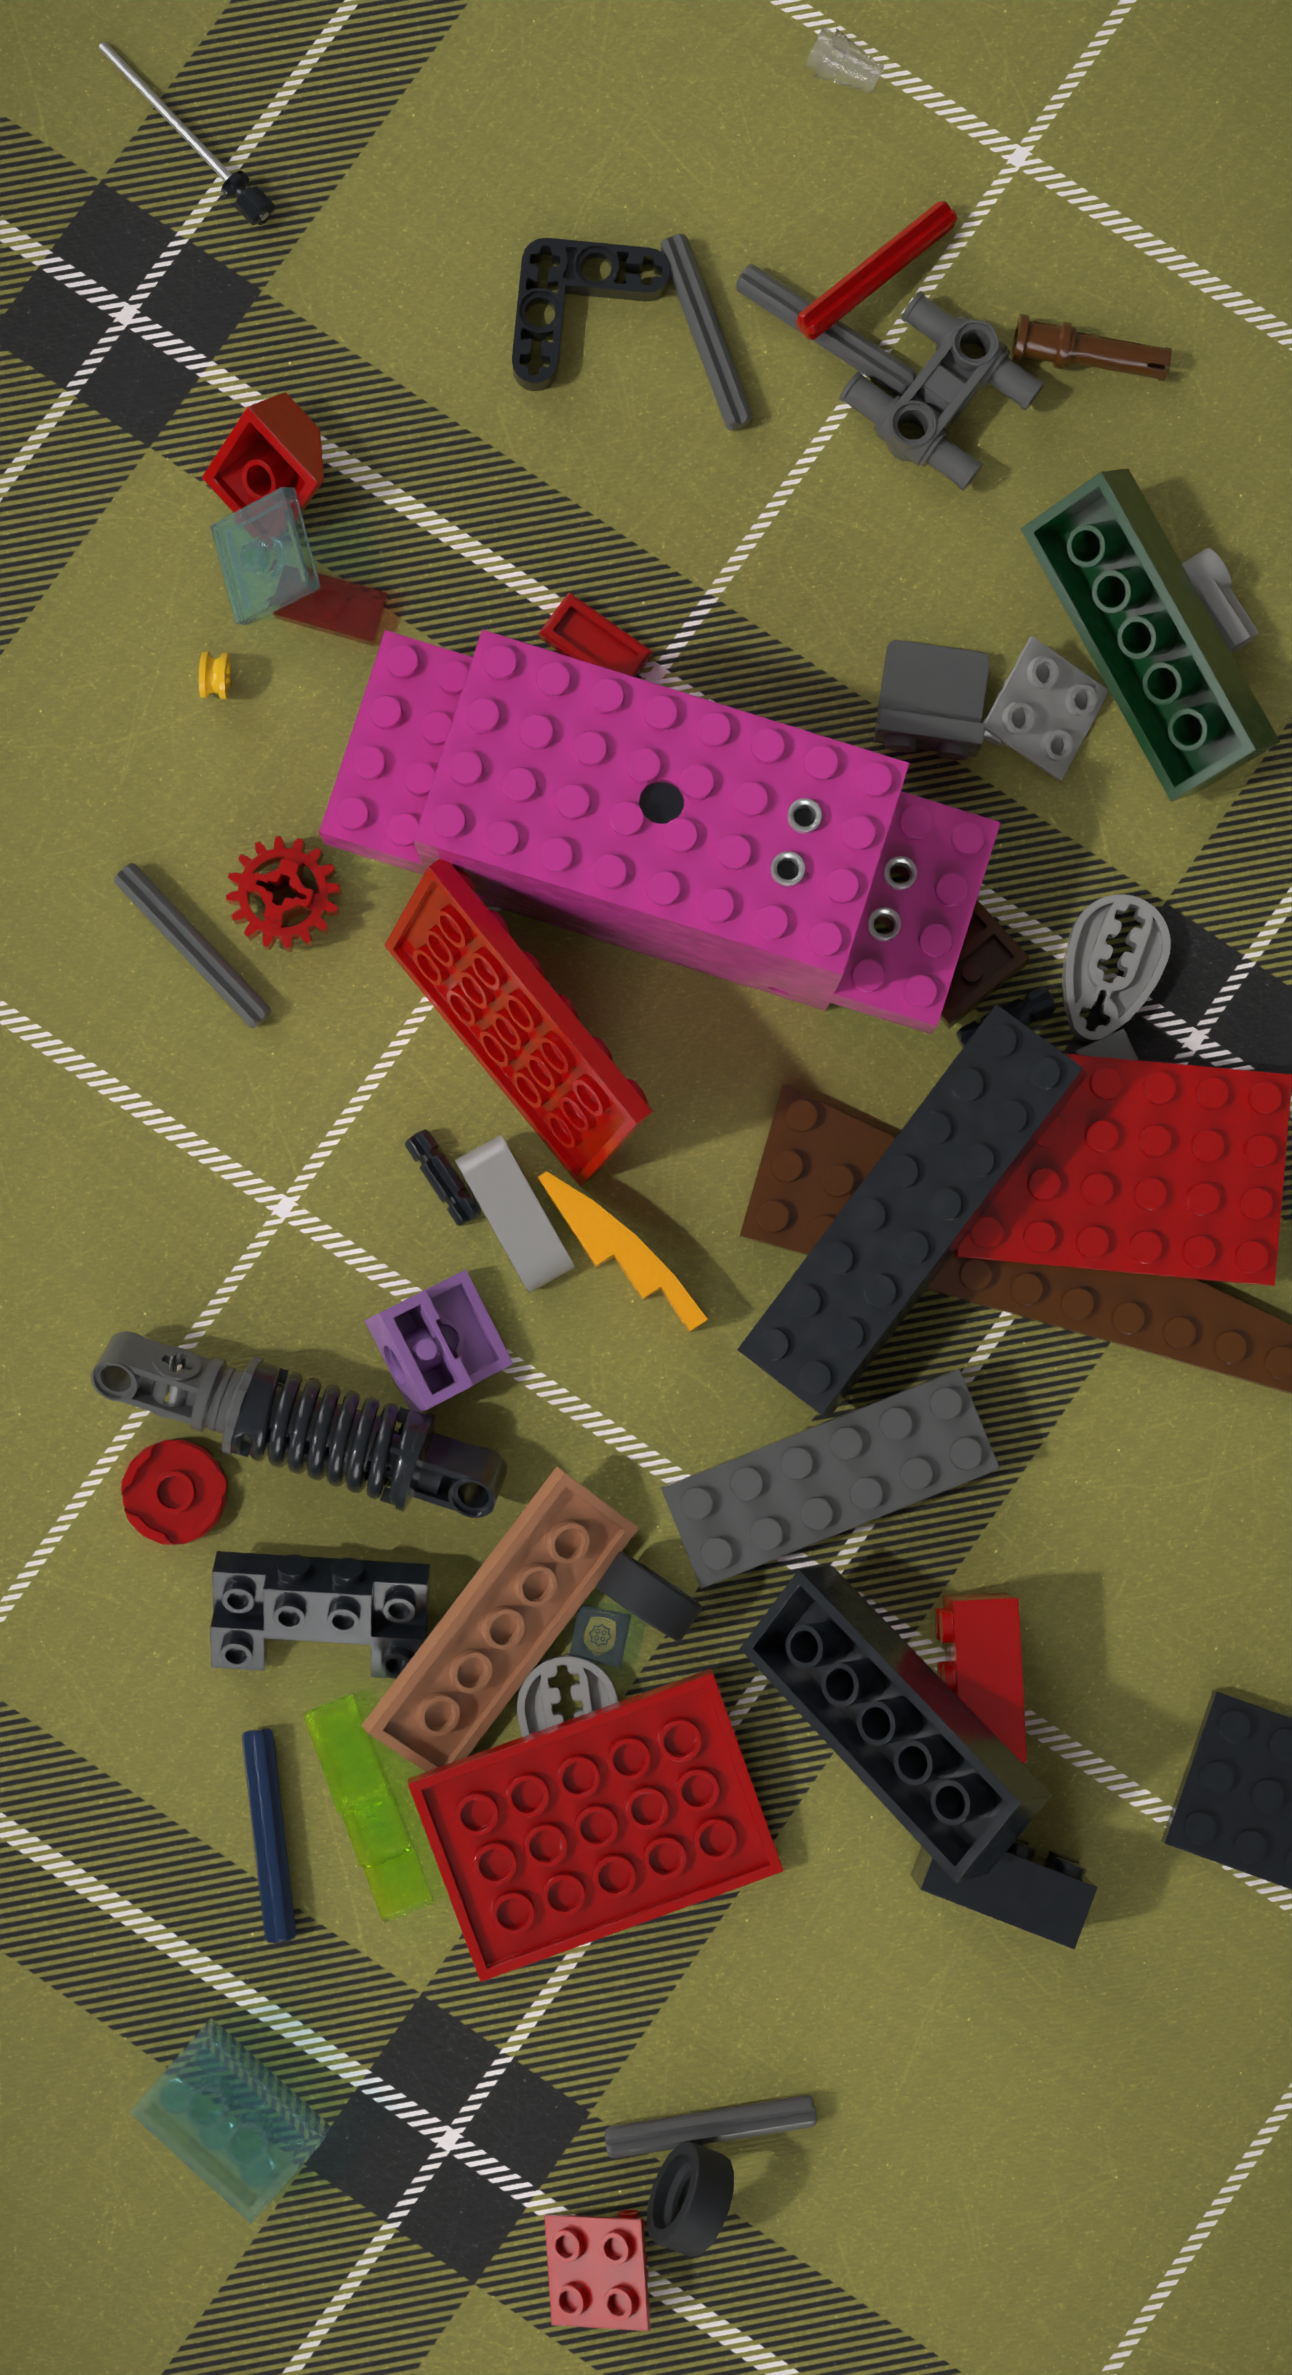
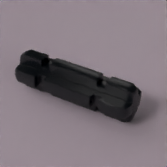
[956,987,1056,1049]
[405,1129,481,1226]

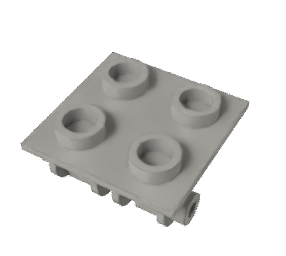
[983,636,1109,781]

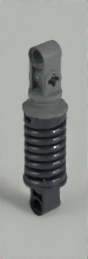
[91,1331,507,1518]

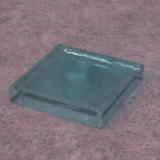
[210,487,321,625]

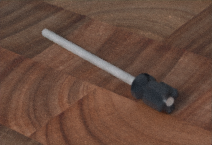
[99,41,275,226]

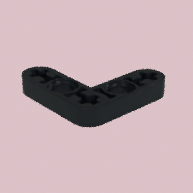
[512,238,671,391]

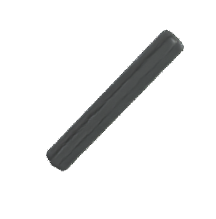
[661,234,753,430]
[736,264,916,397]
[114,863,271,1028]
[605,2095,817,2159]

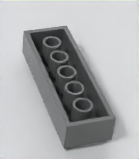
[661,1369,1000,1589]

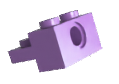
[364,1270,513,1412]

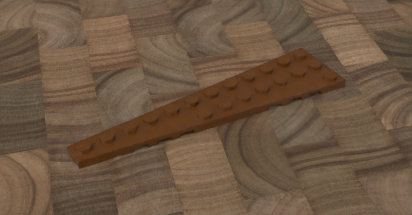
[739,1084,1292,1394]

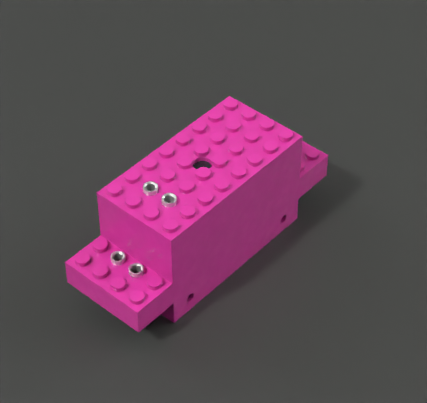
[319,630,1001,1034]

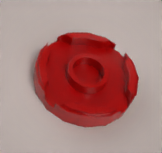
[121,1440,228,1545]

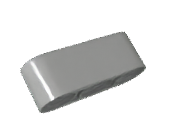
[455,1135,575,1293]

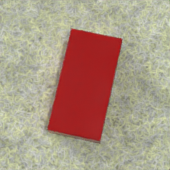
[538,592,653,678]

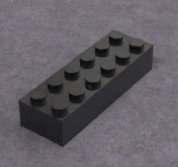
[740,1566,1052,1883]

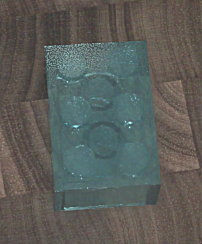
[129,2018,330,2223]

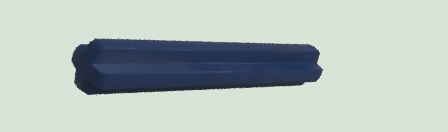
[242,1728,297,1943]

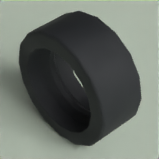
[597,1552,702,1642]
[647,2141,734,2257]

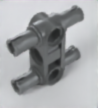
[839,291,1045,491]

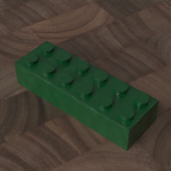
[1020,468,1280,802]

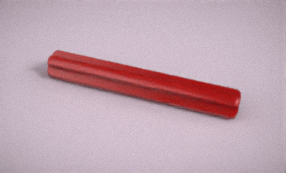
[795,201,958,340]

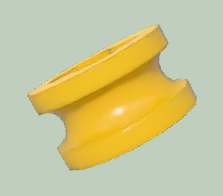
[199,651,231,700]

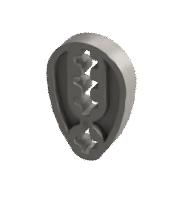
[1062,894,1171,1043]
[517,1654,618,1737]

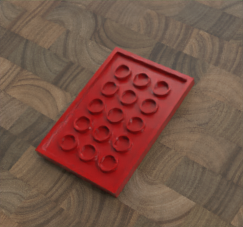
[384,859,653,1187]
[955,1053,1292,1286]
[408,1669,784,1982]

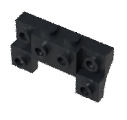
[210,1551,430,1679]

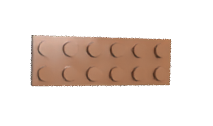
[361,1467,639,1772]

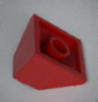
[201,392,324,553]

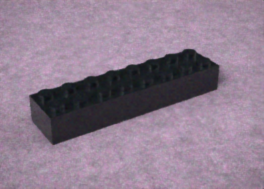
[737,1004,1088,1415]

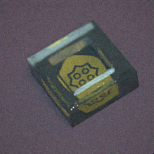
[569,1604,631,1668]

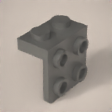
[873,640,990,760]

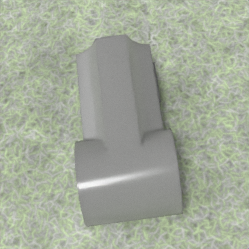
[1182,548,1259,654]

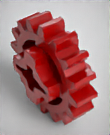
[226,836,342,952]

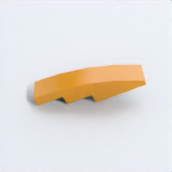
[538,1171,708,1333]

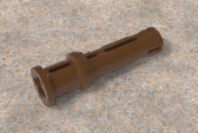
[1011,313,1172,381]

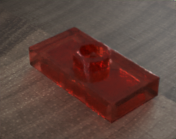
[273,565,388,646]

